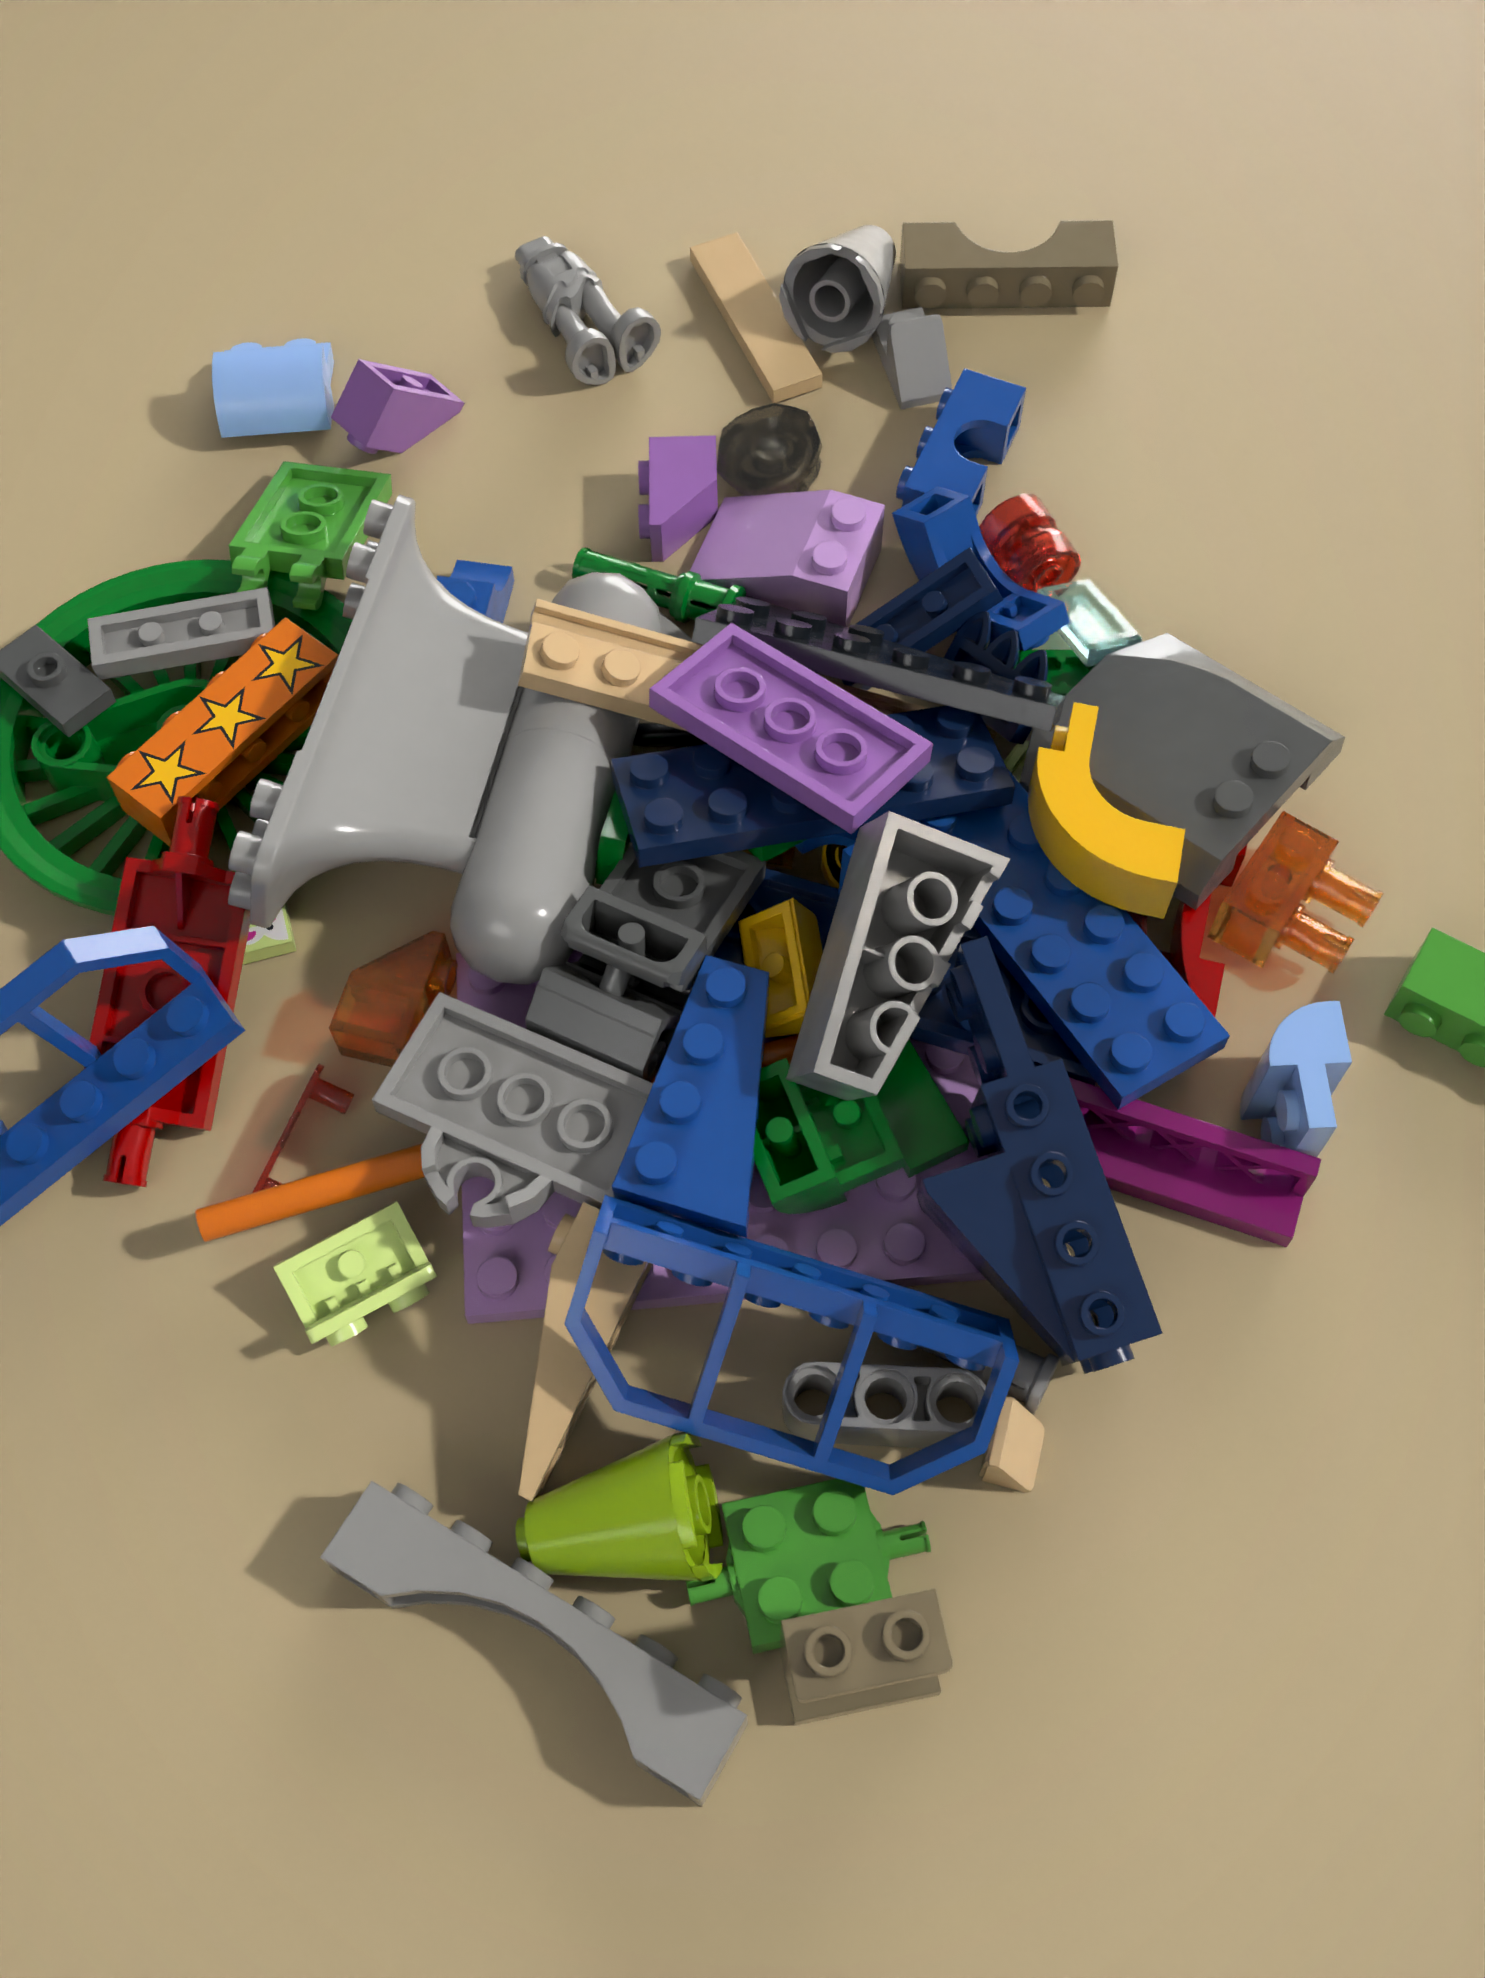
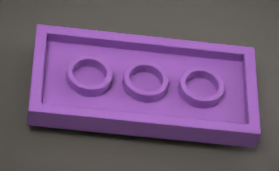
[649,623,933,834]

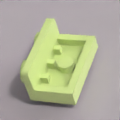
[273,1201,437,1347]

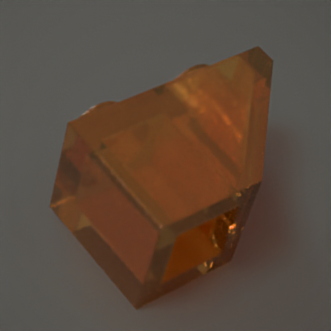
[329,931,458,1067]

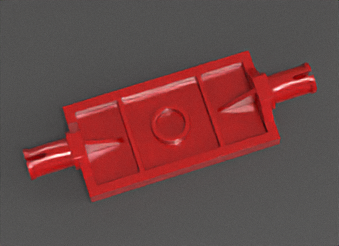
[84,796,250,1188]

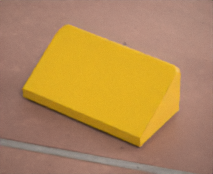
[738,898,823,1038]

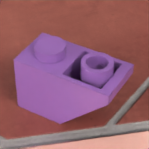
[638,435,718,562]

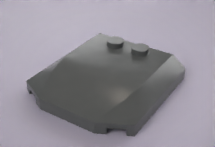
[1019,633,1345,910]

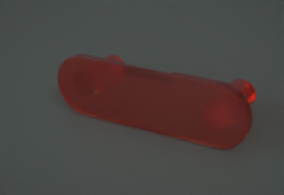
[252,1063,355,1193]

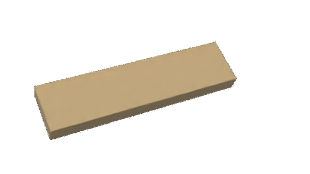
[690,232,823,404]

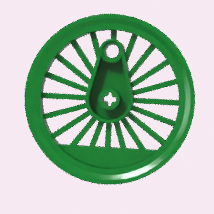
[0,559,352,916]

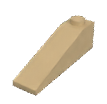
[518,1202,653,1502]

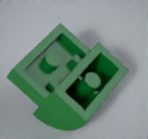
[754,1058,906,1214]

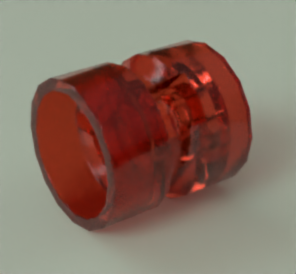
[979,494,1081,597]

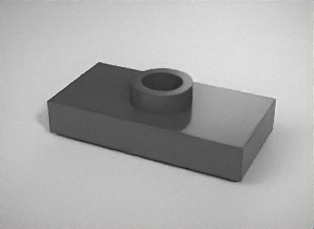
[0,625,117,737]

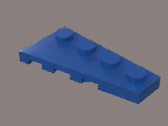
[612,955,770,1238]

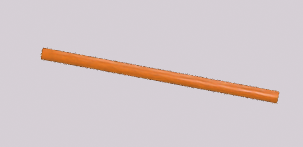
[195,1034,799,1242]

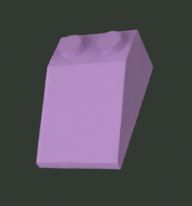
[690,490,885,628]

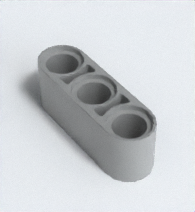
[782,1361,986,1448]

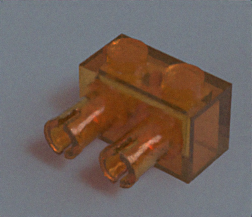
[1207,811,1384,974]

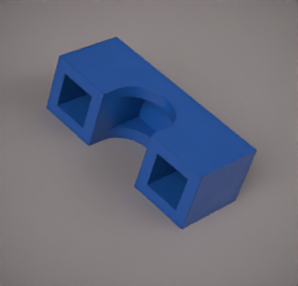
[896,368,1026,516]

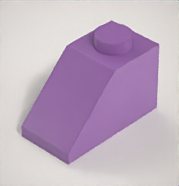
[331,359,465,454]

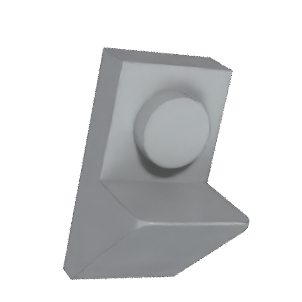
[872,307,952,410]

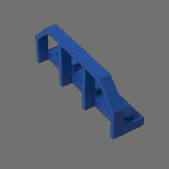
[0,926,245,1226]
[564,1195,1019,1495]

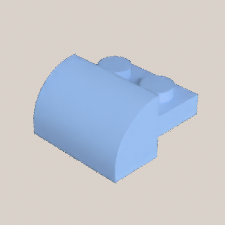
[212,338,334,438]
[1240,1001,1352,1157]

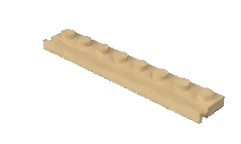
[518,599,997,741]

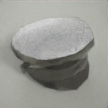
[717,403,822,496]

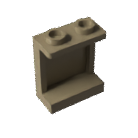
[780,1589,952,1726]

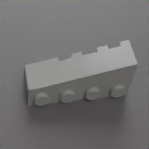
[786,811,1010,1101]

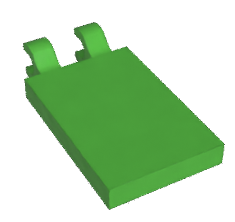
[229,461,392,610]

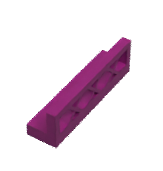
[1069,1078,1321,1247]

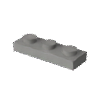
[88,587,275,680]

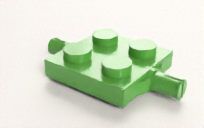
[686,1478,931,1654]

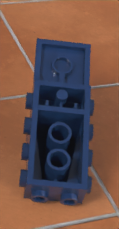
[917,936,1163,1374]

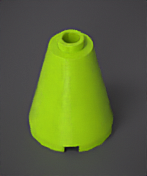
[516,1432,723,1582]

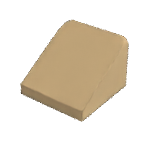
[979,1396,1045,1493]

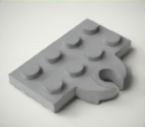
[372,992,653,1228]

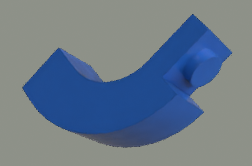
[892,486,1070,651]

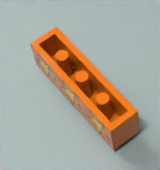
[107,617,339,846]

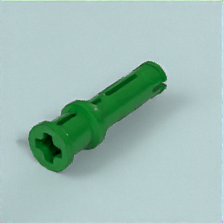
[572,547,746,624]

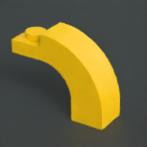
[1028,702,1185,919]

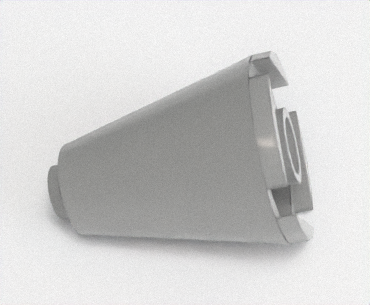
[779,225,896,353]

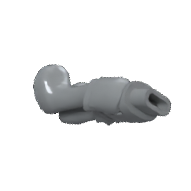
[515,236,661,385]

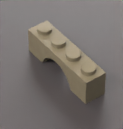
[900,220,1118,309]

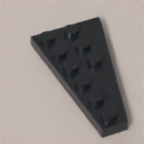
[692,596,1065,732]

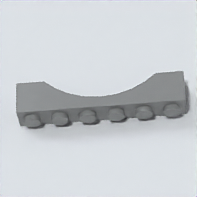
[320,1481,748,1807]

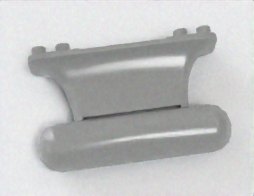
[228,494,661,985]

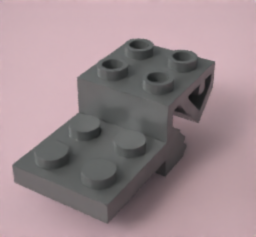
[525,844,766,1082]

